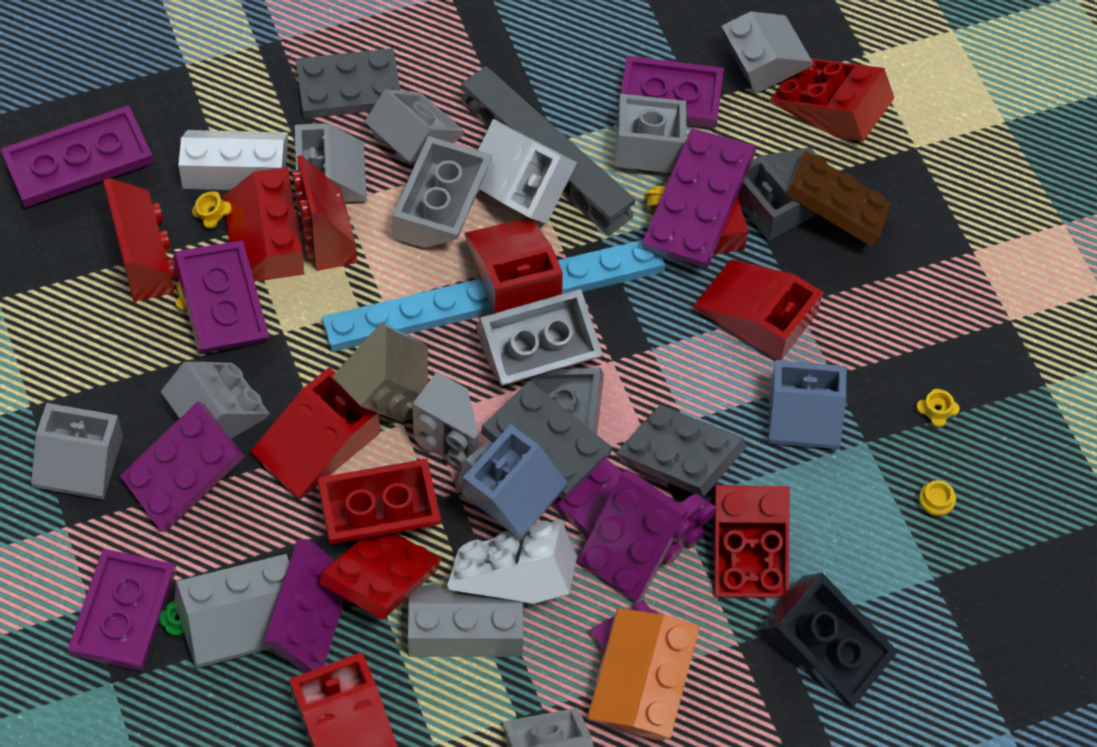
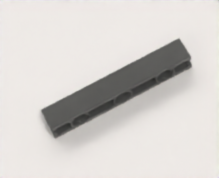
[462,66,635,237]

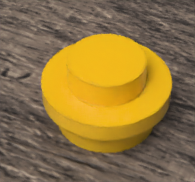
[919,480,956,516]

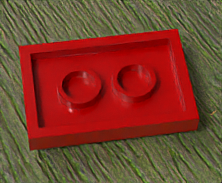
[319,532,441,620]

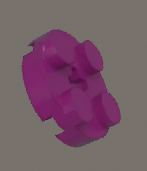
[663,494,717,564]

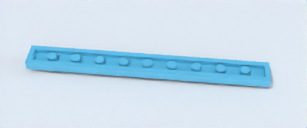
[322,240,665,352]

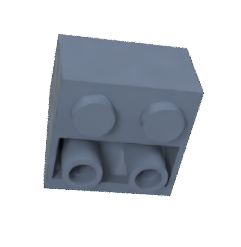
[768,360,847,449]
[463,424,568,539]

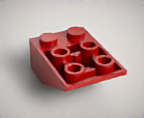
[770,58,895,142]
[292,155,357,271]
[465,217,563,314]
[693,259,823,360]
[250,367,380,500]
[711,485,790,597]
[289,652,398,747]

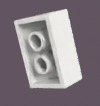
[179,130,288,190]

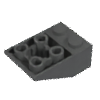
[738,147,818,241]

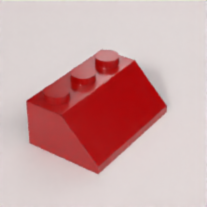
[222,167,305,282]
[103,178,178,302]
[318,459,441,544]

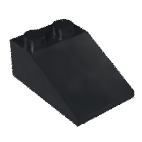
[757,572,898,707]

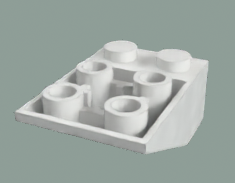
[478,119,577,224]
[447,519,577,604]

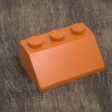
[587,608,700,742]

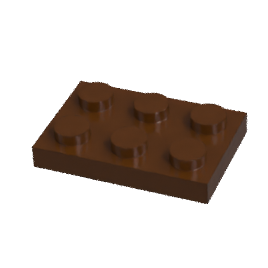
[785,150,891,247]

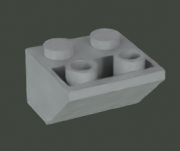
[295,123,367,202]
[161,361,270,439]
[413,372,479,469]
[31,403,123,500]

